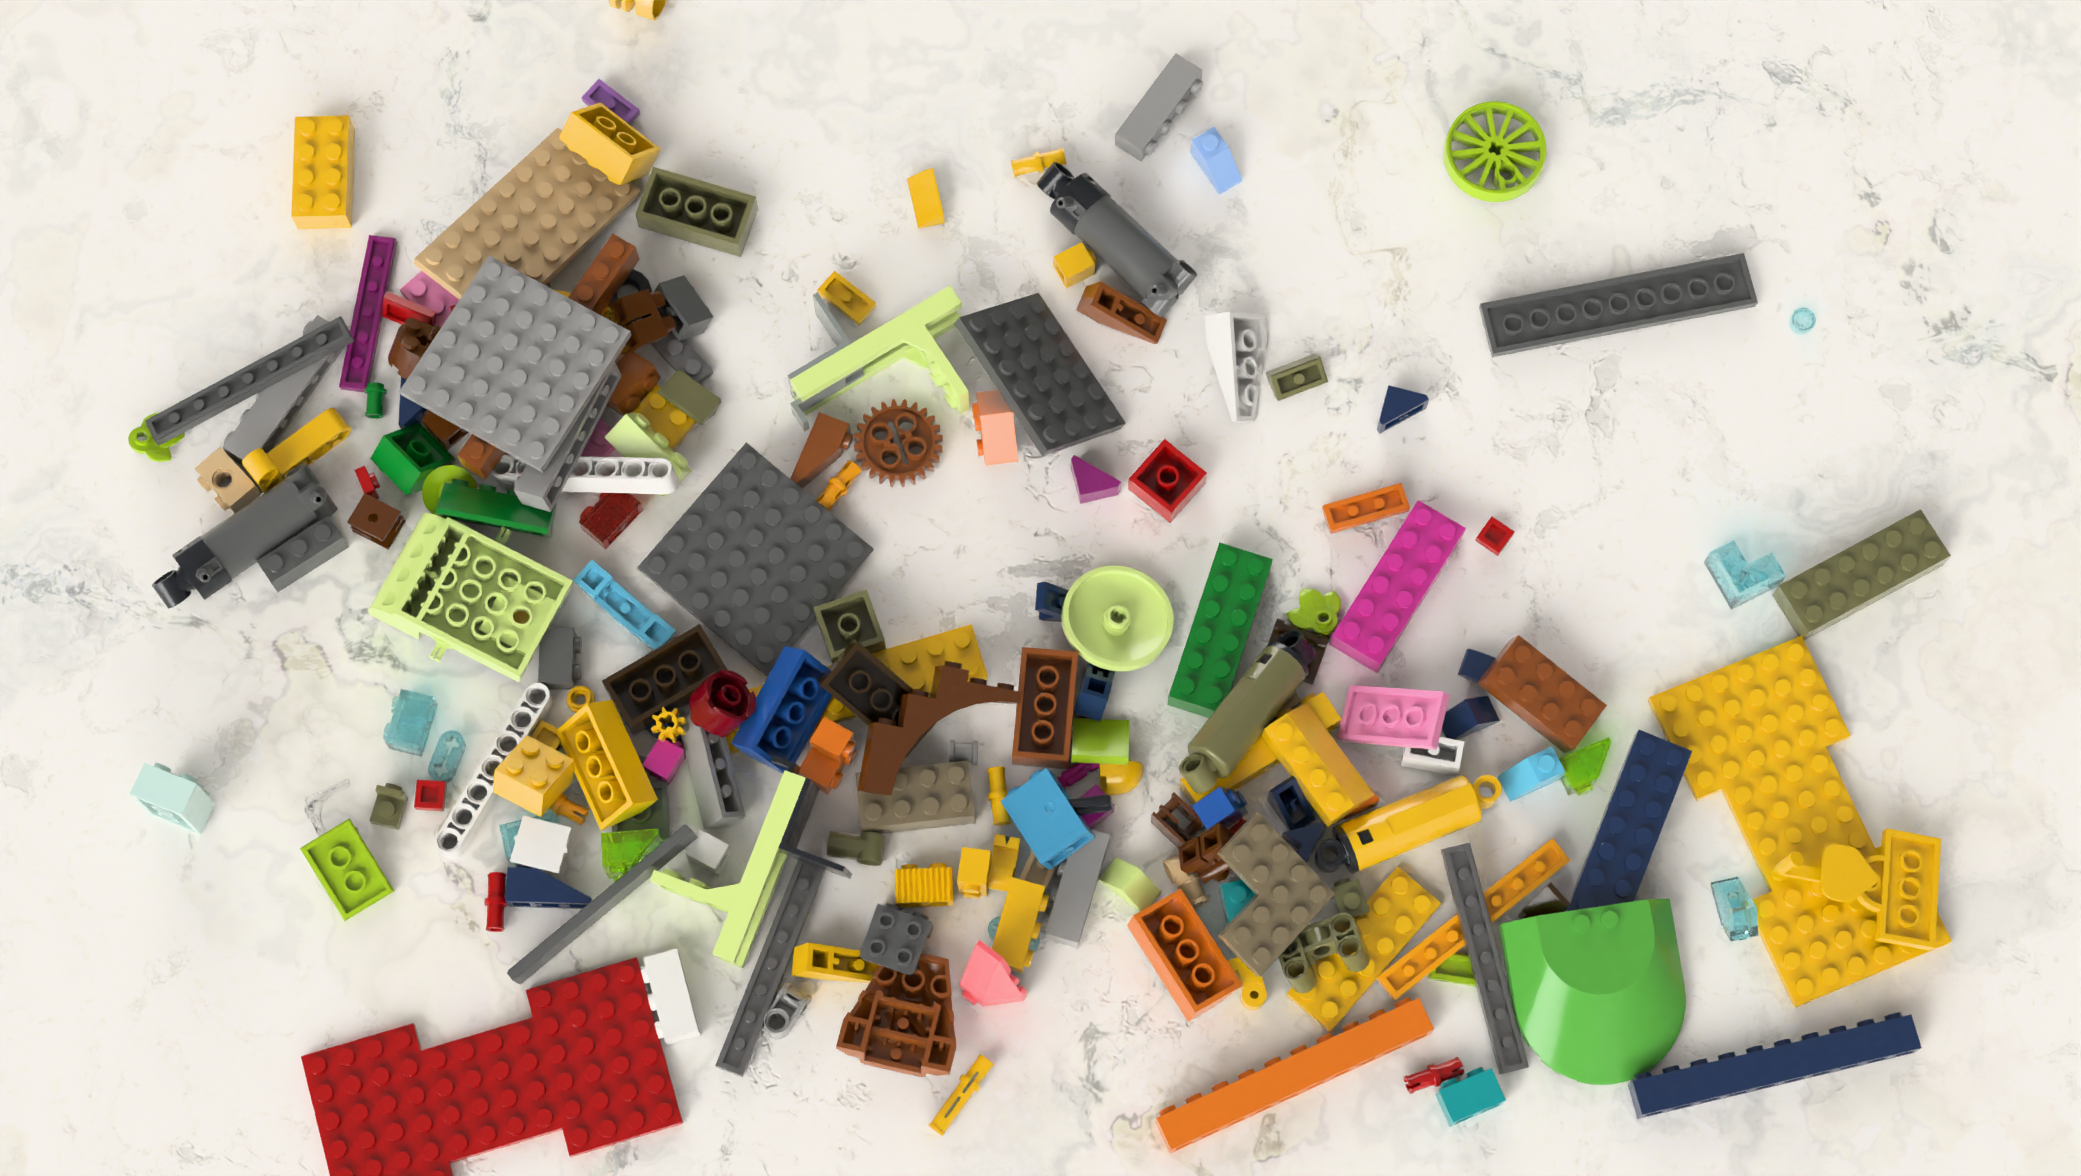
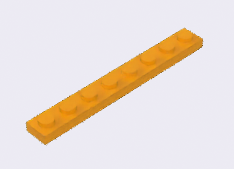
[1376,838,1571,1001]

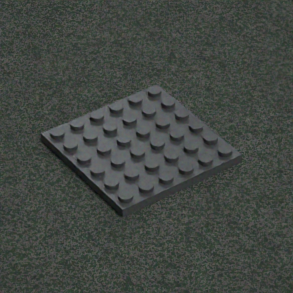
[637,442,874,676]

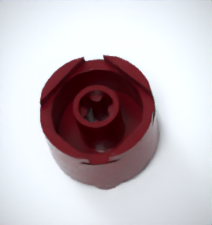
[690,669,756,738]

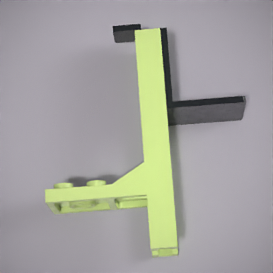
[650,755,852,968]

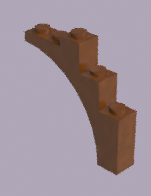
[857,661,1022,796]

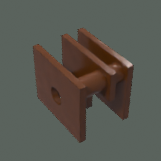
[347,493,406,550]
[1151,792,1204,848]

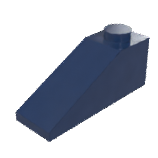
[1074,662,1115,722]
[505,864,592,909]

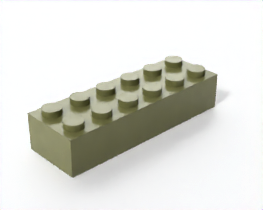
[1772,509,1951,640]

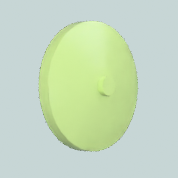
[1061,565,1174,671]

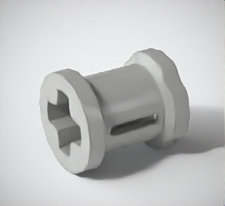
[949,740,978,766]

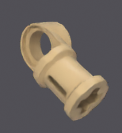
[1163,855,1211,909]

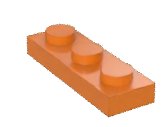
[1322,483,1410,534]

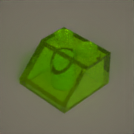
[601,828,664,882]

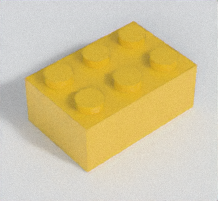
[559,102,661,185]

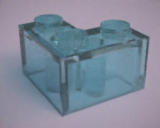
[1704,540,1786,610]

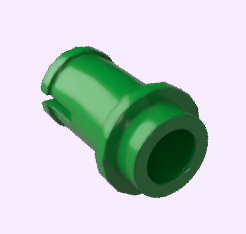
[364,382,387,419]

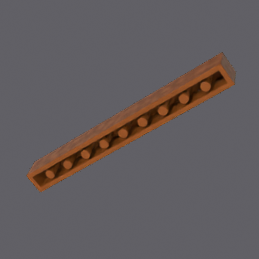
[457,234,640,480]

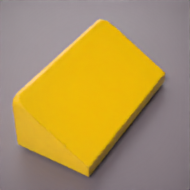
[907,168,945,229]

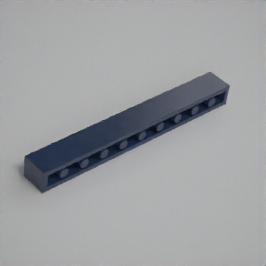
[1628,1012,1922,1119]

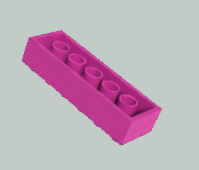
[1329,500,1466,673]

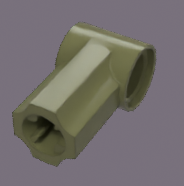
[827,831,886,866]

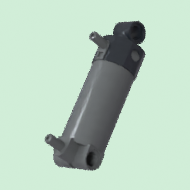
[1037,162,1197,317]
[152,463,338,609]

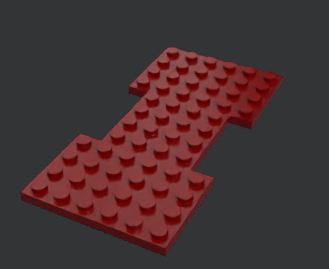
[301,957,683,1176]

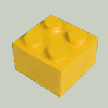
[493,735,574,817]

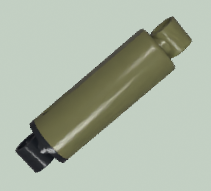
[1179,629,1315,793]

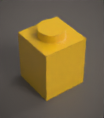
[1053,242,1097,289]

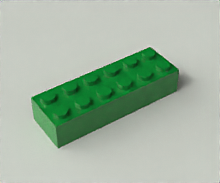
[1167,542,1273,718]

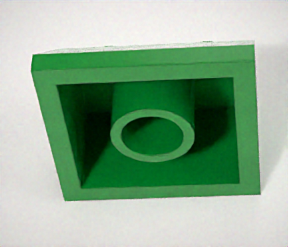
[370,423,456,496]

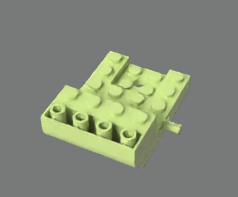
[369,513,573,682]

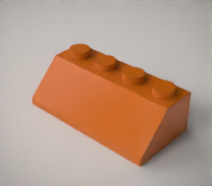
[1127,888,1243,1022]

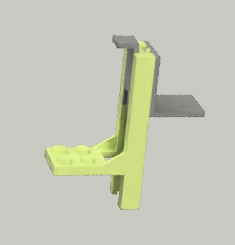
[787,286,969,431]

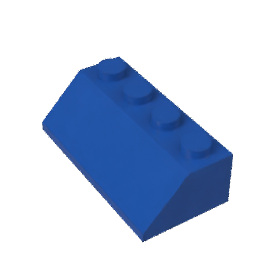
[731,646,832,774]

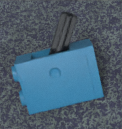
[1001,768,1113,870]

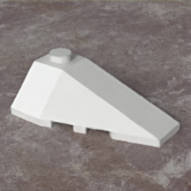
[1205,311,1267,422]

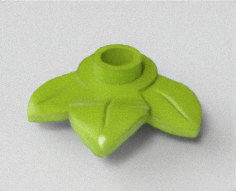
[128,412,185,462]
[1287,588,1342,635]

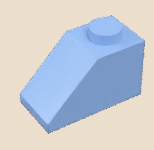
[1190,127,1242,195]

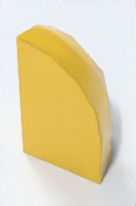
[1099,761,1144,796]

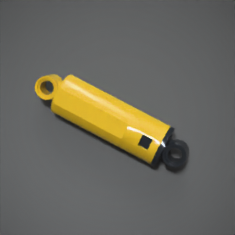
[1314,775,1502,874]

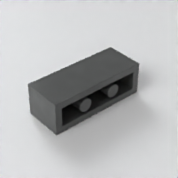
[257,516,348,592]

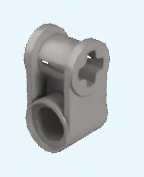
[764,981,812,1040]

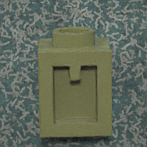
[369,783,408,830]

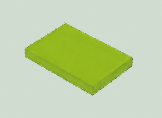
[300,818,394,921]

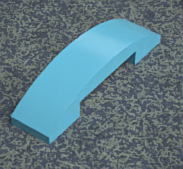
[573,560,676,650]

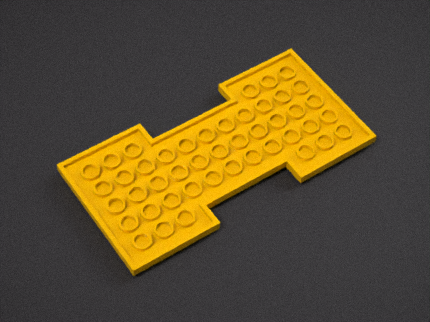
[1648,636,1952,1008]

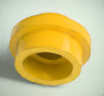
[566,685,595,713]

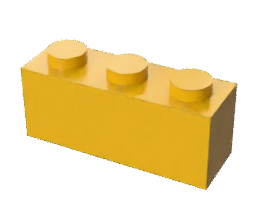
[992,877,1049,973]

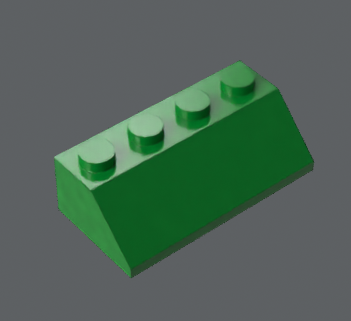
[436,479,557,538]

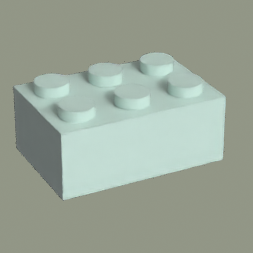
[130,762,215,834]

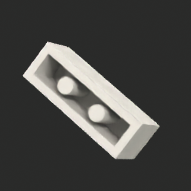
[640,948,701,1045]

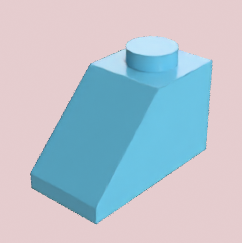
[1497,747,1565,802]

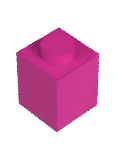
[642,738,686,785]

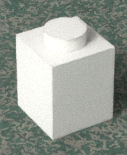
[685,829,731,875]

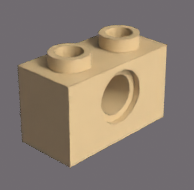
[195,447,261,514]

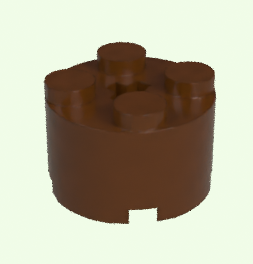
[388,318,441,379]

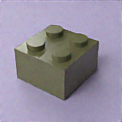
[813,589,886,664]

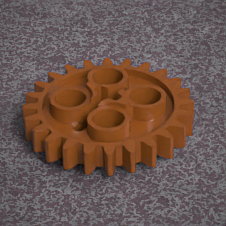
[854,399,943,487]

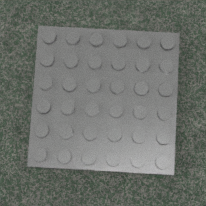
[399,255,631,473]

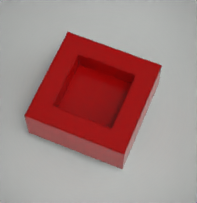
[354,465,380,499]
[1475,516,1515,556]
[414,780,447,811]

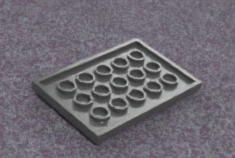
[954,293,1126,457]

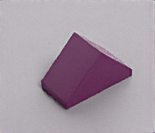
[1071,455,1121,504]

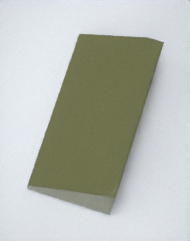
[1266,354,1328,401]
[658,370,721,425]

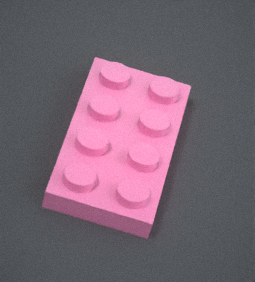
[1337,685,1450,750]

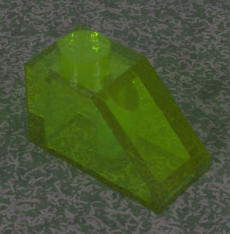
[1559,737,1611,796]

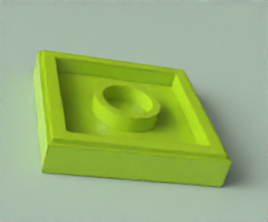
[1071,718,1129,765]

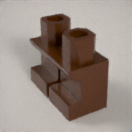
[610,289,676,353]
[1178,823,1235,884]

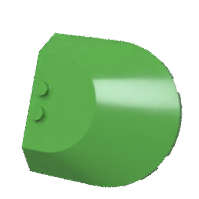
[1499,898,1686,1085]

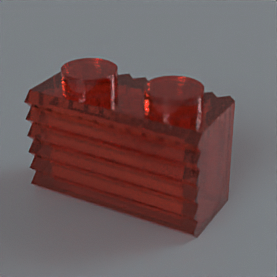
[579,493,643,550]

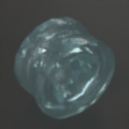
[1789,308,1816,335]

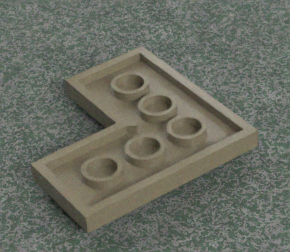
[1217,812,1335,977]

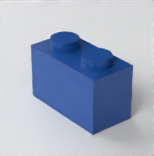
[1192,787,1248,830]

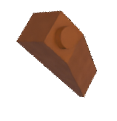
[1076,281,1167,344]
[790,412,853,489]

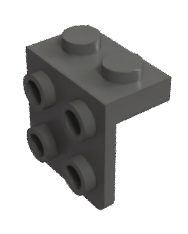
[860,903,933,975]

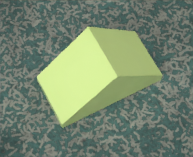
[1098,857,1161,912]

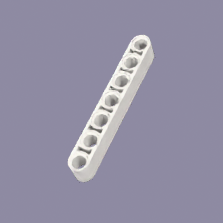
[491,455,679,494]
[436,683,553,859]

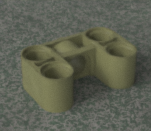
[1279,912,1370,993]

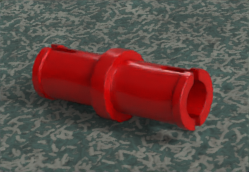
[484,872,507,932]
[1403,1057,1464,1094]

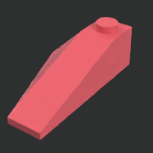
[960,940,1027,1007]

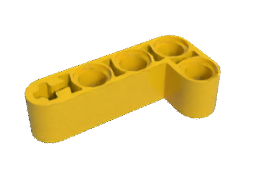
[242,408,352,493]

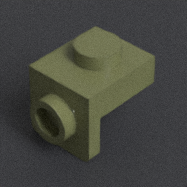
[1331,878,1370,918]

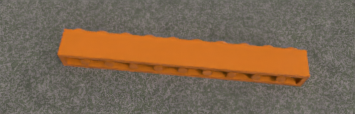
[1156,997,1434,1154]

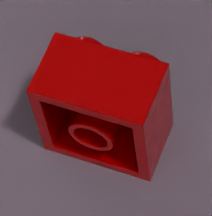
[1128,439,1207,523]

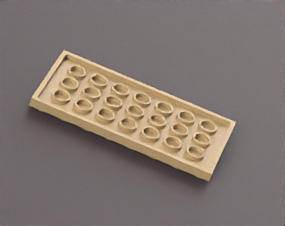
[414,128,641,300]

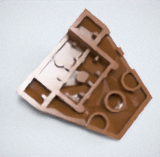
[836,953,957,1077]

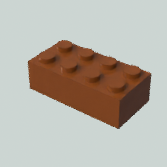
[1477,635,1607,753]
[1012,647,1078,769]

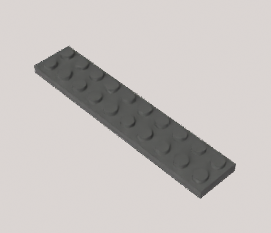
[1479,253,1758,357]

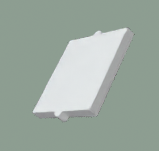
[510,816,572,873]

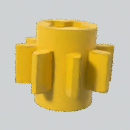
[651,707,687,743]

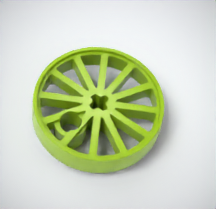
[1443,101,1546,202]

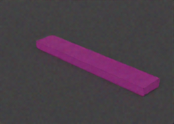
[339,235,397,392]

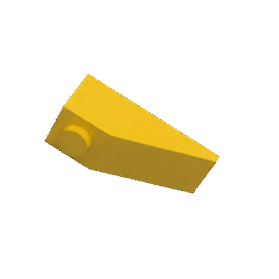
[792,942,879,983]

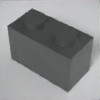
[654,275,714,341]
[538,628,582,690]

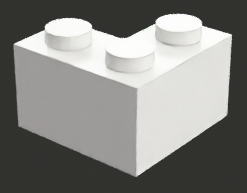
[1400,737,1464,777]

